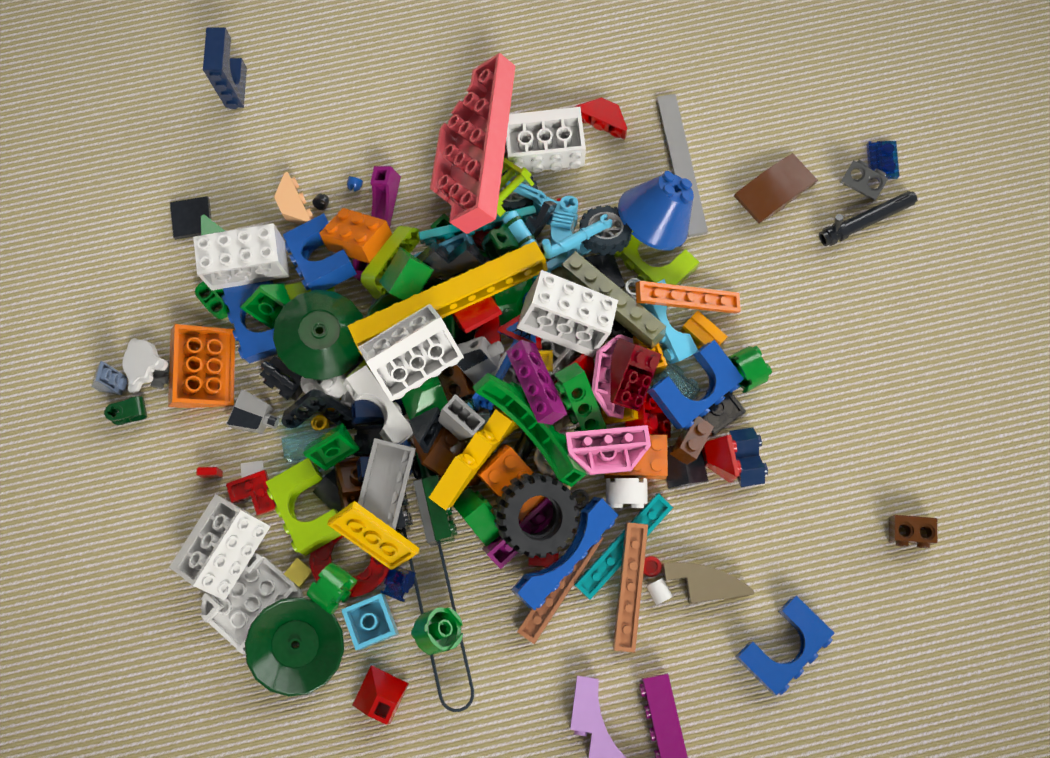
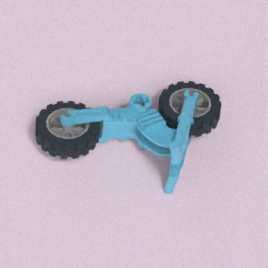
[499,170,632,273]

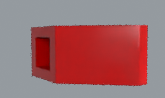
[576,97,628,140]

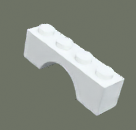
[343,366,413,444]

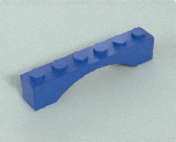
[511,497,619,610]

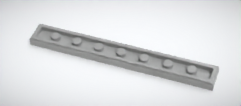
[657,94,708,237]

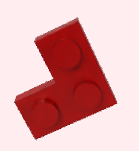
[226,470,277,516]

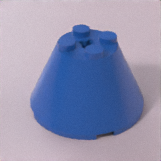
[618,171,694,251]

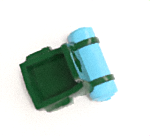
[481,211,538,260]

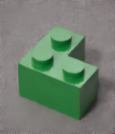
[453,487,500,547]

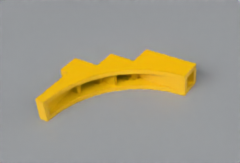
[429,408,519,510]

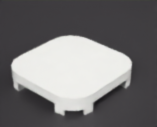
[201,553,303,654]

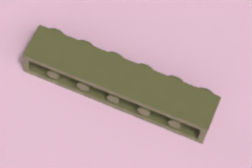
[562,251,666,350]

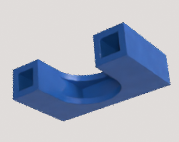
[282,213,357,291]
[222,280,277,364]
[648,340,744,430]
[735,595,835,695]

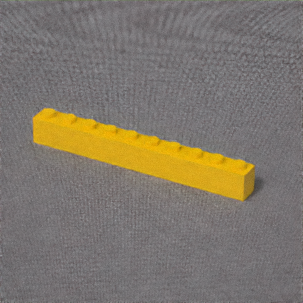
[348,241,548,355]

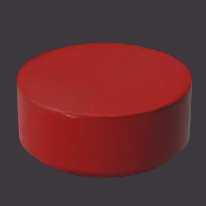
[643,556,662,577]

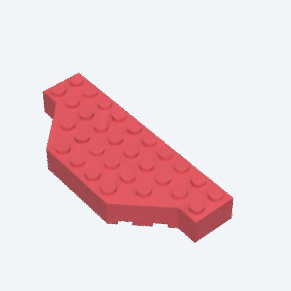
[430,53,515,234]

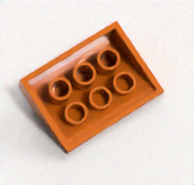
[168,324,235,408]

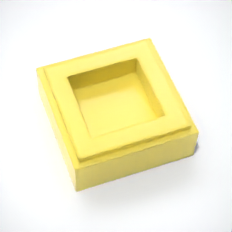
[284,558,312,587]

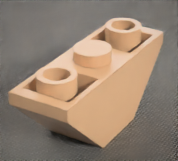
[274,172,314,225]

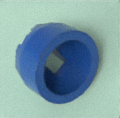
[347,176,363,192]

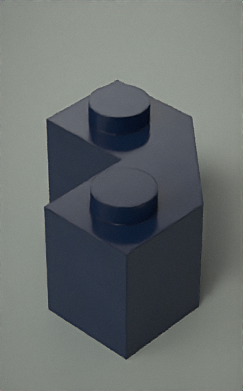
[729,427,768,487]

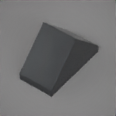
[409,407,443,453]

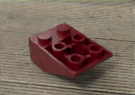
[610,338,662,412]

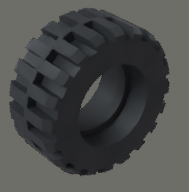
[494,473,579,558]

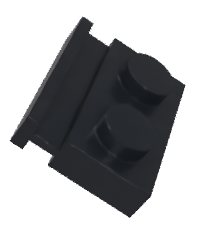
[353,424,384,456]

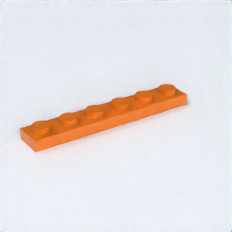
[635,281,741,314]

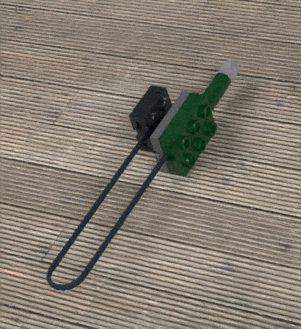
[395,433,474,712]

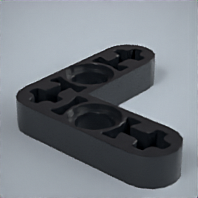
[281,389,356,430]

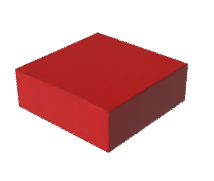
[196,467,223,478]

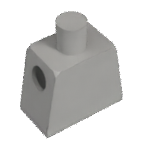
[438,394,485,440]

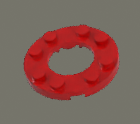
[309,535,390,598]

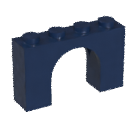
[203,27,247,109]
[351,398,413,483]

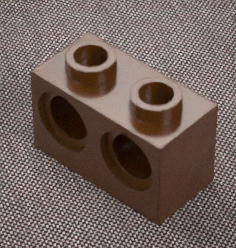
[437,364,475,402]
[889,515,938,548]

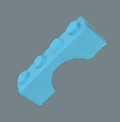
[640,279,698,364]

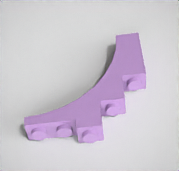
[570,676,626,758]

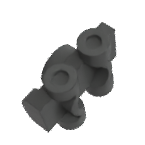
[151,361,169,389]

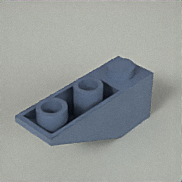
[91,361,127,395]

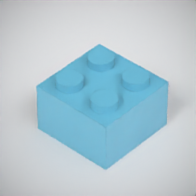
[341,593,399,650]

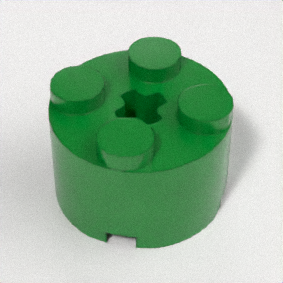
[728,346,772,393]
[307,563,357,615]
[411,607,463,655]

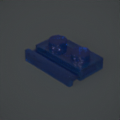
[866,141,900,180]
[380,567,416,602]

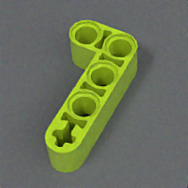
[361,225,420,299]

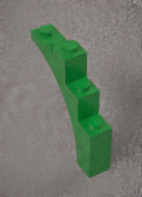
[473,373,587,487]

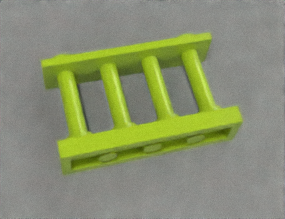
[497,157,534,217]

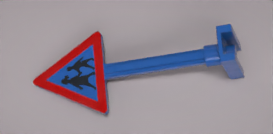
[472,314,542,417]

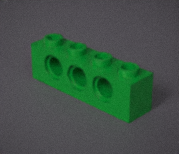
[554,362,607,432]

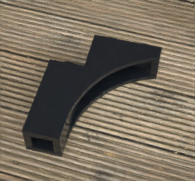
[416,240,492,284]

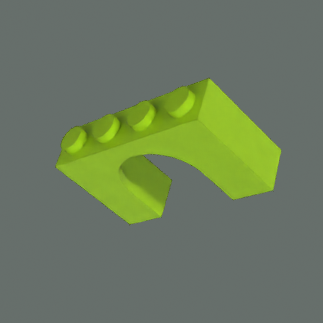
[614,230,700,285]
[266,458,341,556]

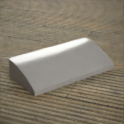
[358,438,416,530]

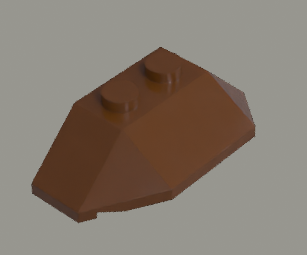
[411,426,481,487]

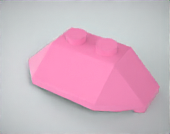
[592,335,633,419]
[565,425,651,475]

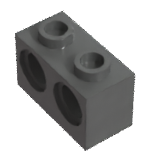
[840,159,888,201]

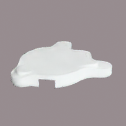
[123,338,168,394]

